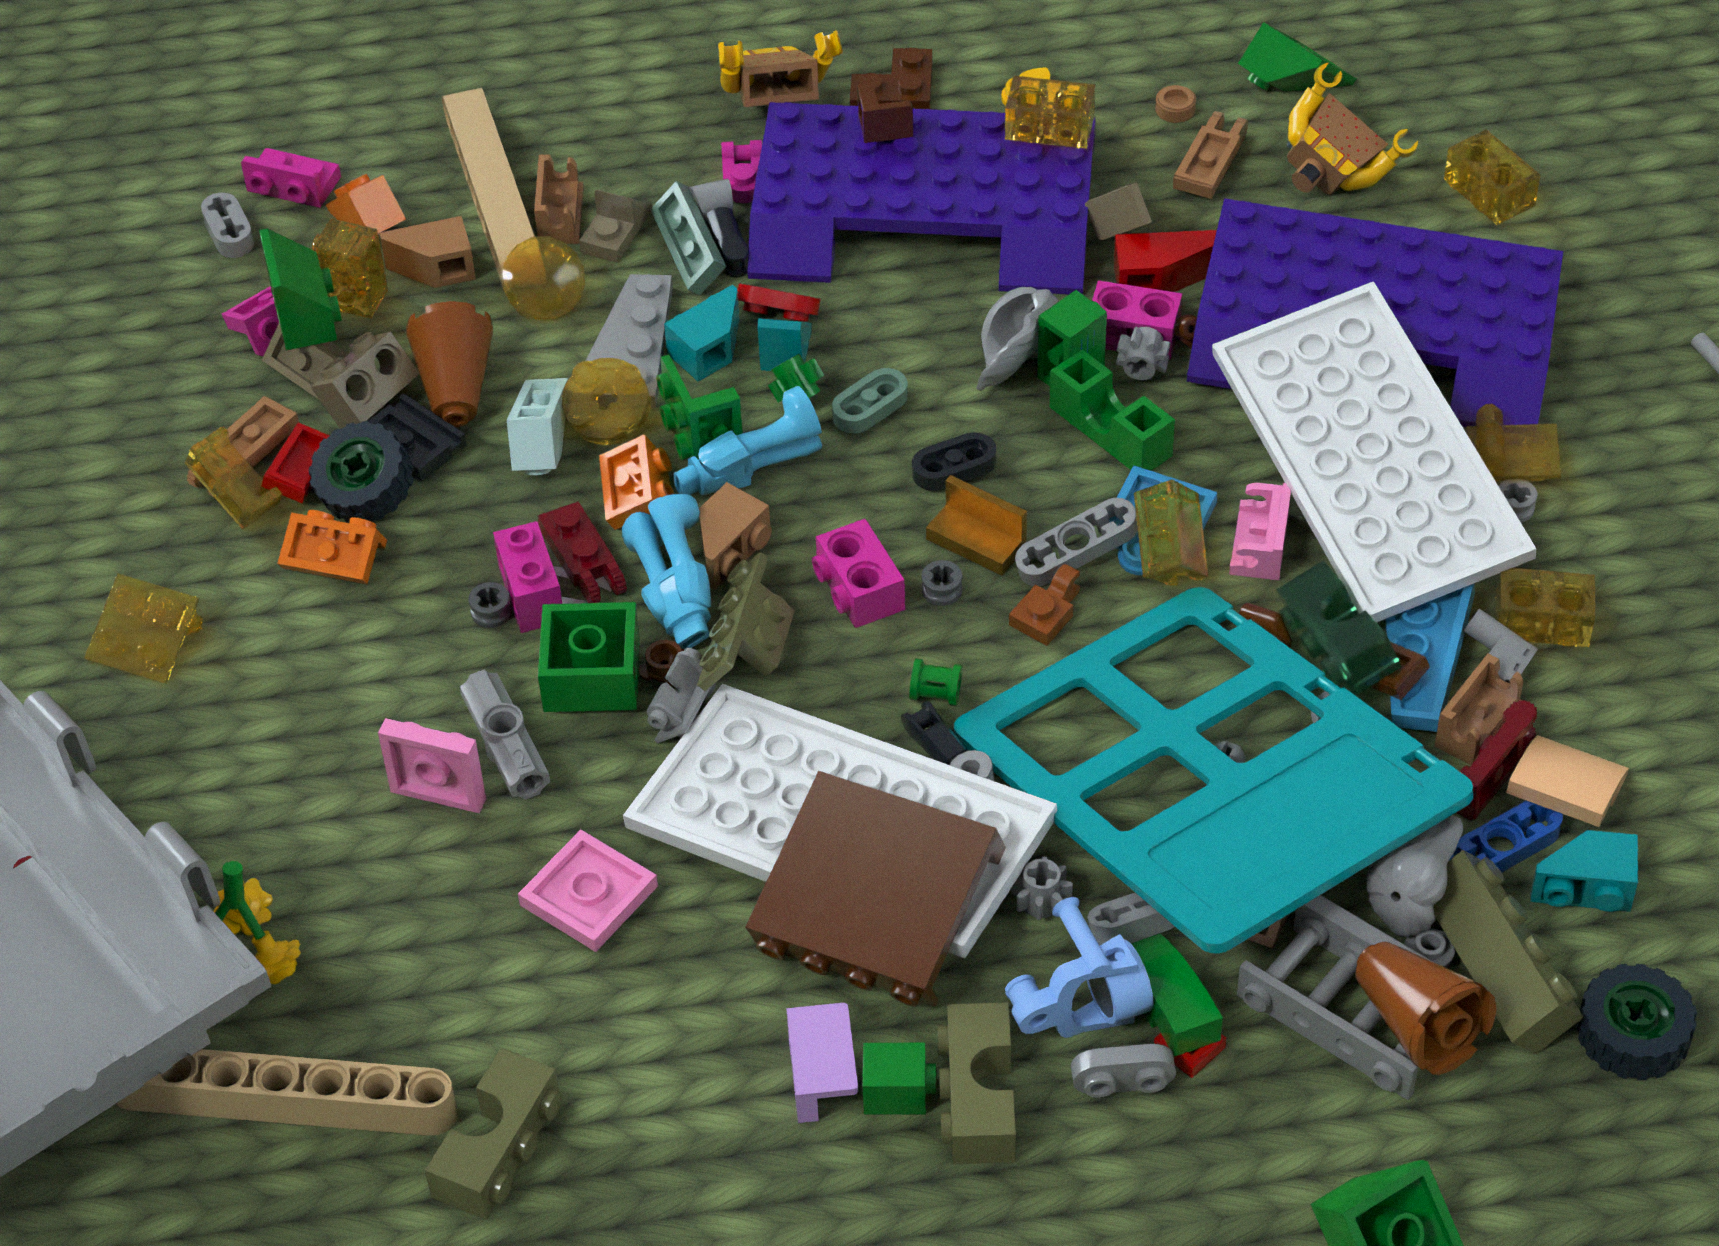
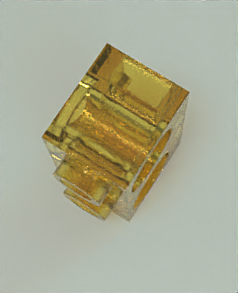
[1005,76,1096,149]
[1444,129,1540,225]
[311,219,388,319]
[1495,568,1596,647]

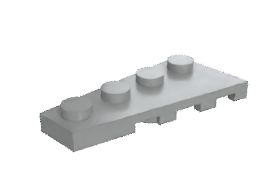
[569,274,673,408]

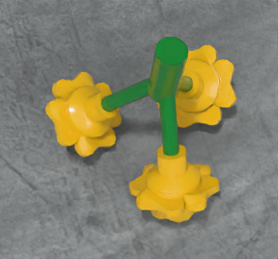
[213,861,301,985]

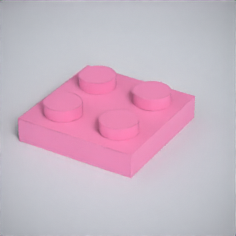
[378,718,486,813]
[518,829,658,952]

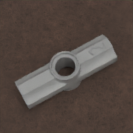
[460,669,550,800]

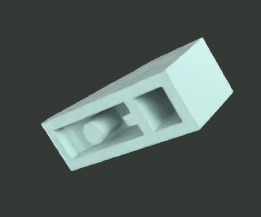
[507,378,569,475]

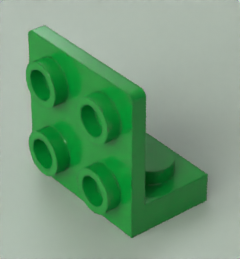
[656,354,743,460]

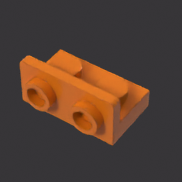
[599,434,675,530]
[277,510,387,585]

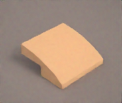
[1506,735,1629,827]

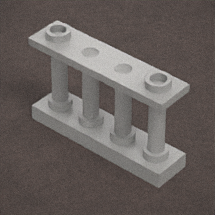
[1237,895,1433,1100]

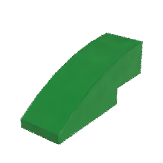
[1131,933,1223,1057]

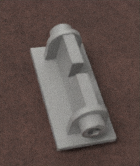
[647,648,716,744]

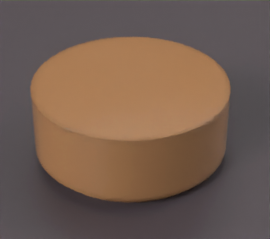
[1155,85,1196,123]

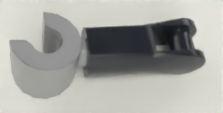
[689,178,748,278]
[901,701,995,781]

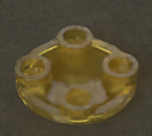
[501,236,585,320]

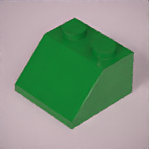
[259,228,342,351]

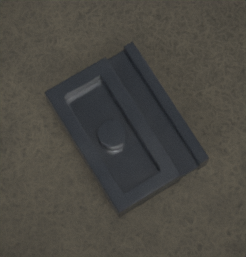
[368,394,467,481]

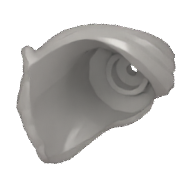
[976,287,1059,391]
[1366,815,1463,937]

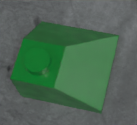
[1238,22,1357,92]
[1310,1160,1464,1246]

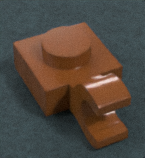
[1009,564,1080,646]

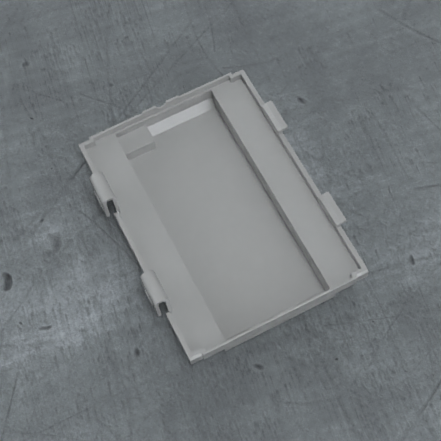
[0,680,271,1177]

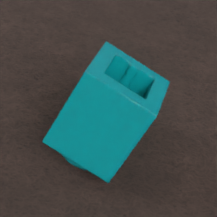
[664,285,740,382]
[1530,830,1638,912]

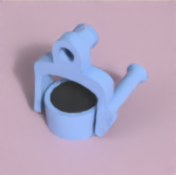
[1005,897,1153,1038]

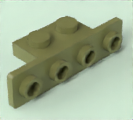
[697,552,795,691]

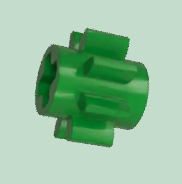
[768,354,825,403]

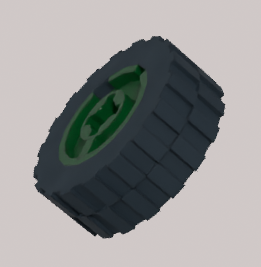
[309,421,414,523]
[1577,963,1697,1081]

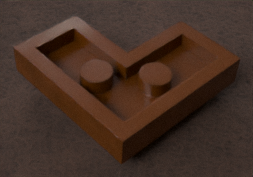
[850,48,933,109]

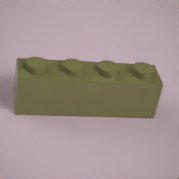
[1433,850,1583,1054]

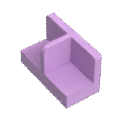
[786,1003,858,1123]

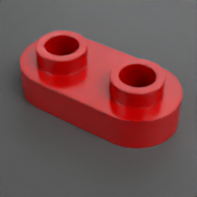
[738,283,821,322]

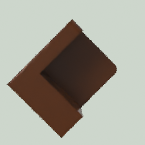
[857,83,913,143]

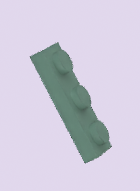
[650,181,726,295]

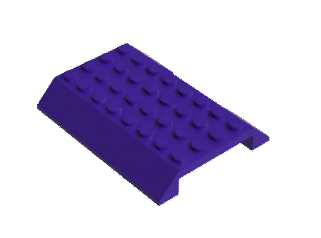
[747,102,1096,295]
[1186,198,1563,439]

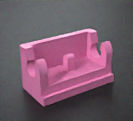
[1229,483,1291,581]

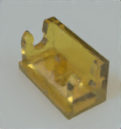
[185,426,282,530]
[1134,479,1208,586]

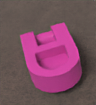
[721,140,762,203]

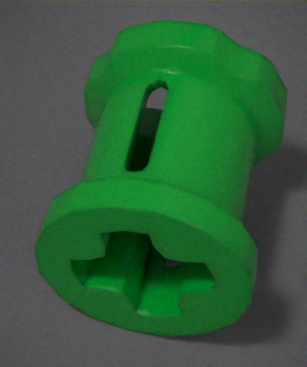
[909,658,963,706]

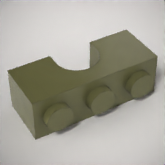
[937,1002,1016,1164]
[425,1048,562,1220]

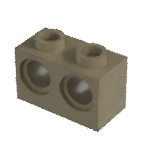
[311,331,419,429]

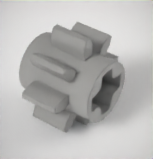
[1116,327,1170,380]
[1011,857,1073,920]

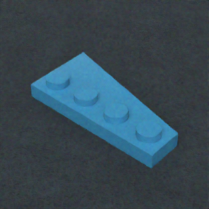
[1386,584,1475,732]

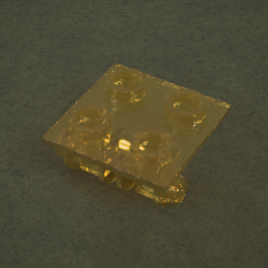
[1467,404,1561,482]
[84,573,203,684]

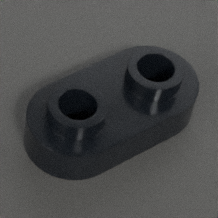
[912,432,997,491]

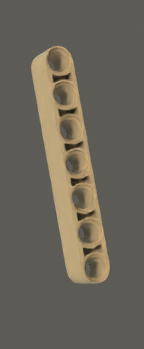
[442,88,546,290]
[116,1049,458,1136]

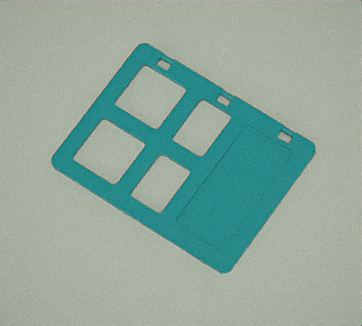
[954,587,1473,953]

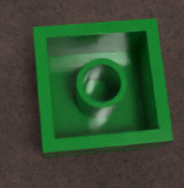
[538,602,640,712]

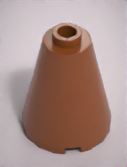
[406,301,493,427]
[1355,941,1497,1075]

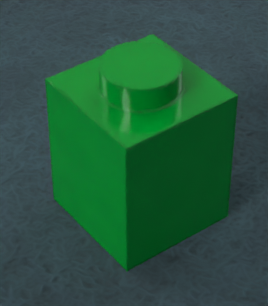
[862,1042,936,1115]

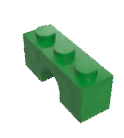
[1049,349,1175,471]

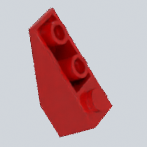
[1114,230,1217,292]

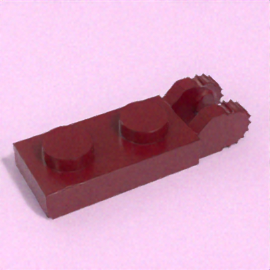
[537,501,627,603]
[1457,700,1537,820]

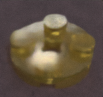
[562,358,651,445]

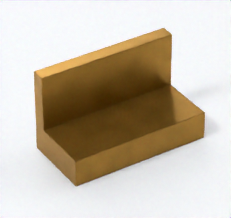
[926,475,1027,576]

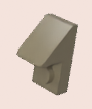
[1085,182,1152,240]
[579,189,652,263]

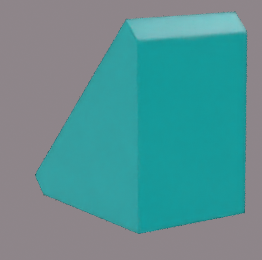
[757,318,812,371]

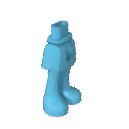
[673,386,822,495]
[622,494,711,649]

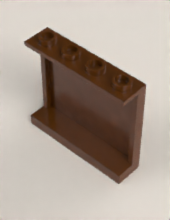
[745,771,1006,1007]

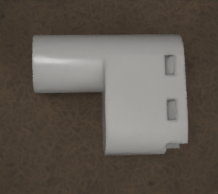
[1464,609,1538,683]

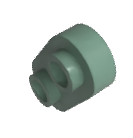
[832,368,908,433]

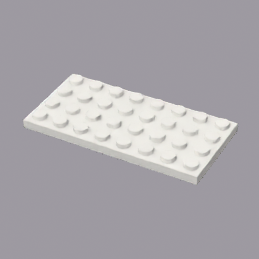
[1212,281,1536,627]
[623,684,1057,958]

